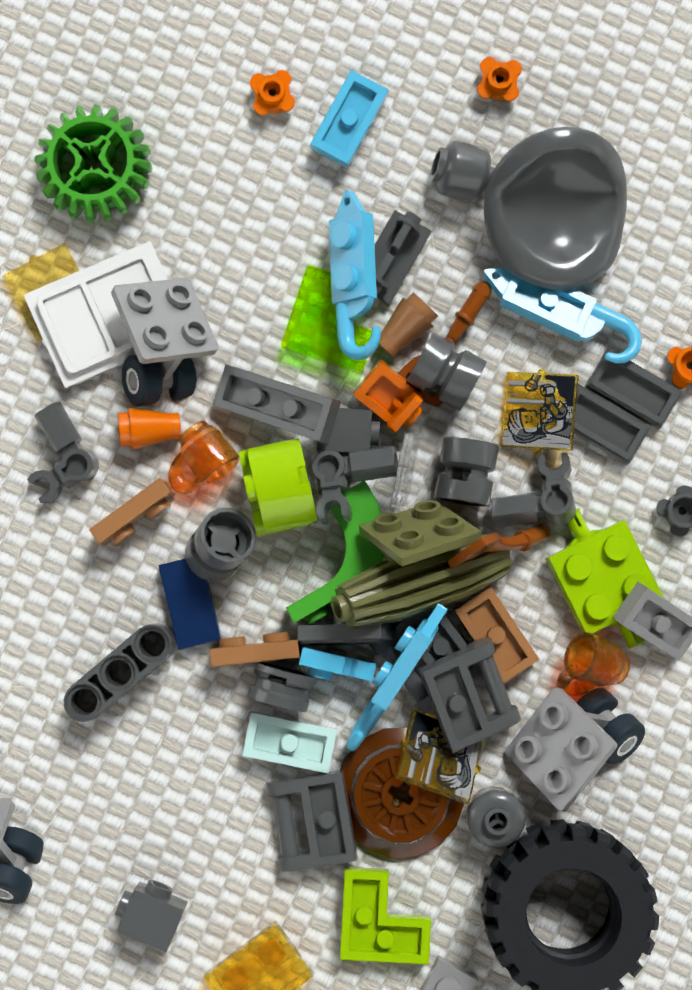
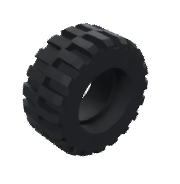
[481,819,659,990]

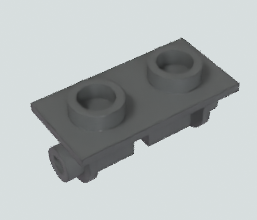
[375,210,432,305]

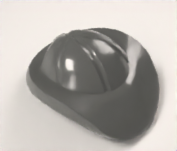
[484,127,627,291]

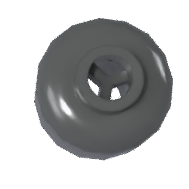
[430,140,495,203]
[465,786,525,848]

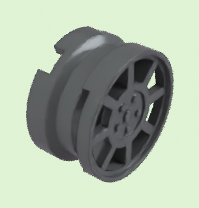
[247,662,316,712]

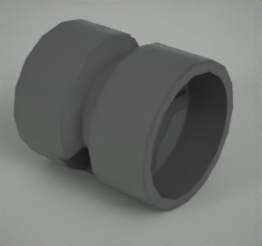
[406,332,487,411]
[434,437,499,507]
[185,508,256,581]

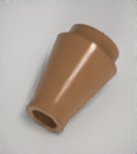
[379,292,438,357]

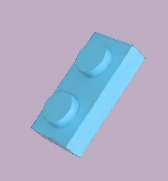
[310,70,389,168]

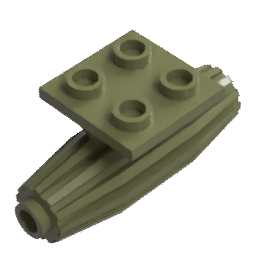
[331,500,512,629]

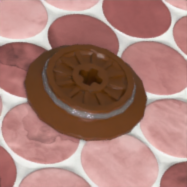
[340,727,465,858]

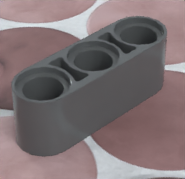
[63,623,176,722]

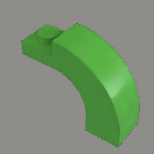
[286,481,384,625]

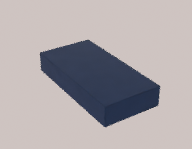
[158,558,222,650]

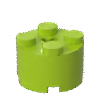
[238,438,317,537]

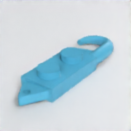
[329,189,381,360]
[483,268,642,364]
[346,603,448,751]

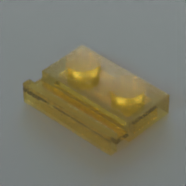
[203,920,314,990]

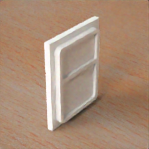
[23,241,168,389]

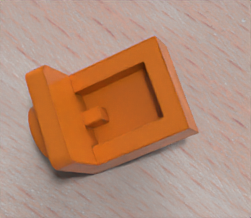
[353,359,423,433]

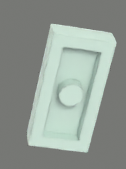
[242,711,337,774]

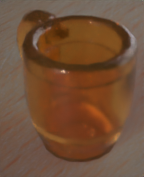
[168,420,240,494]
[556,632,630,696]

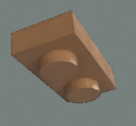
[89,477,175,546]
[453,586,540,683]
[209,631,301,667]

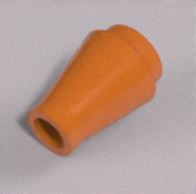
[117,407,181,451]

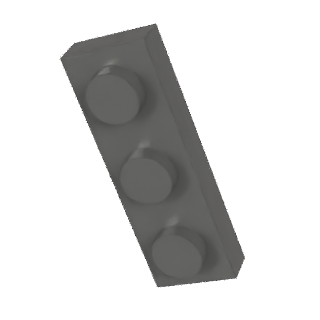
[213,364,341,444]

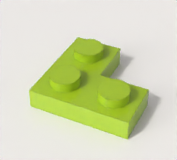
[340,867,431,965]

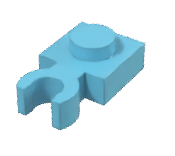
[299,646,376,682]

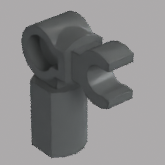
[27,401,99,503]
[312,445,399,525]
[491,452,576,528]

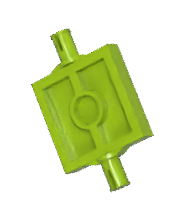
[545,508,664,649]

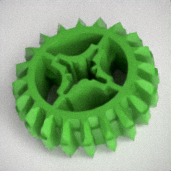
[35,104,152,223]

